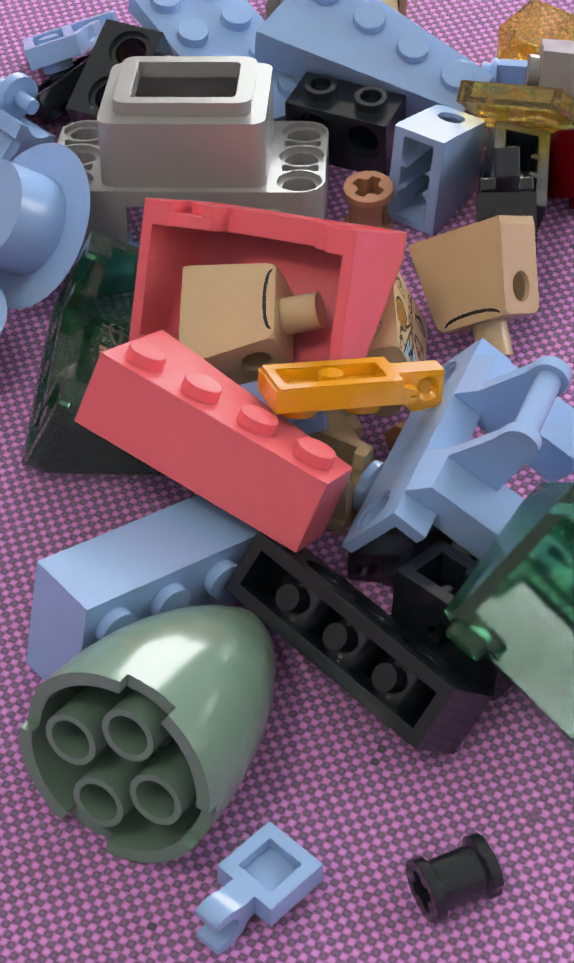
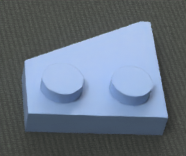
[23,10,119,75]

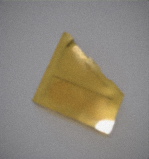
[456,80,574,133]

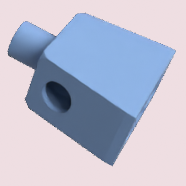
[388,105,489,236]

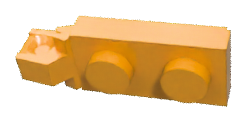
[258,356,445,419]

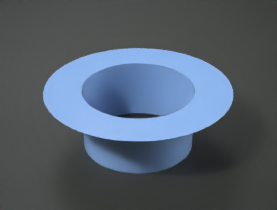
[0,143,90,309]

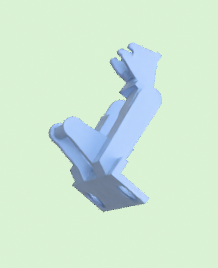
[342,338,574,610]

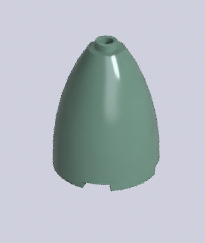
[19,604,276,863]

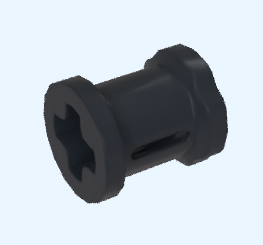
[406,832,504,924]

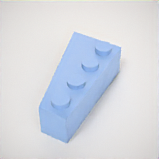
[254,0,494,118]
[26,495,260,680]

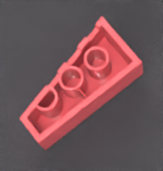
[74,329,353,553]

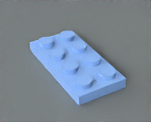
[128,0,297,121]

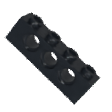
[224,532,492,754]

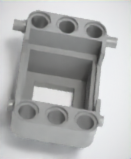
[57,56,329,243]

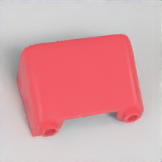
[129,197,407,363]

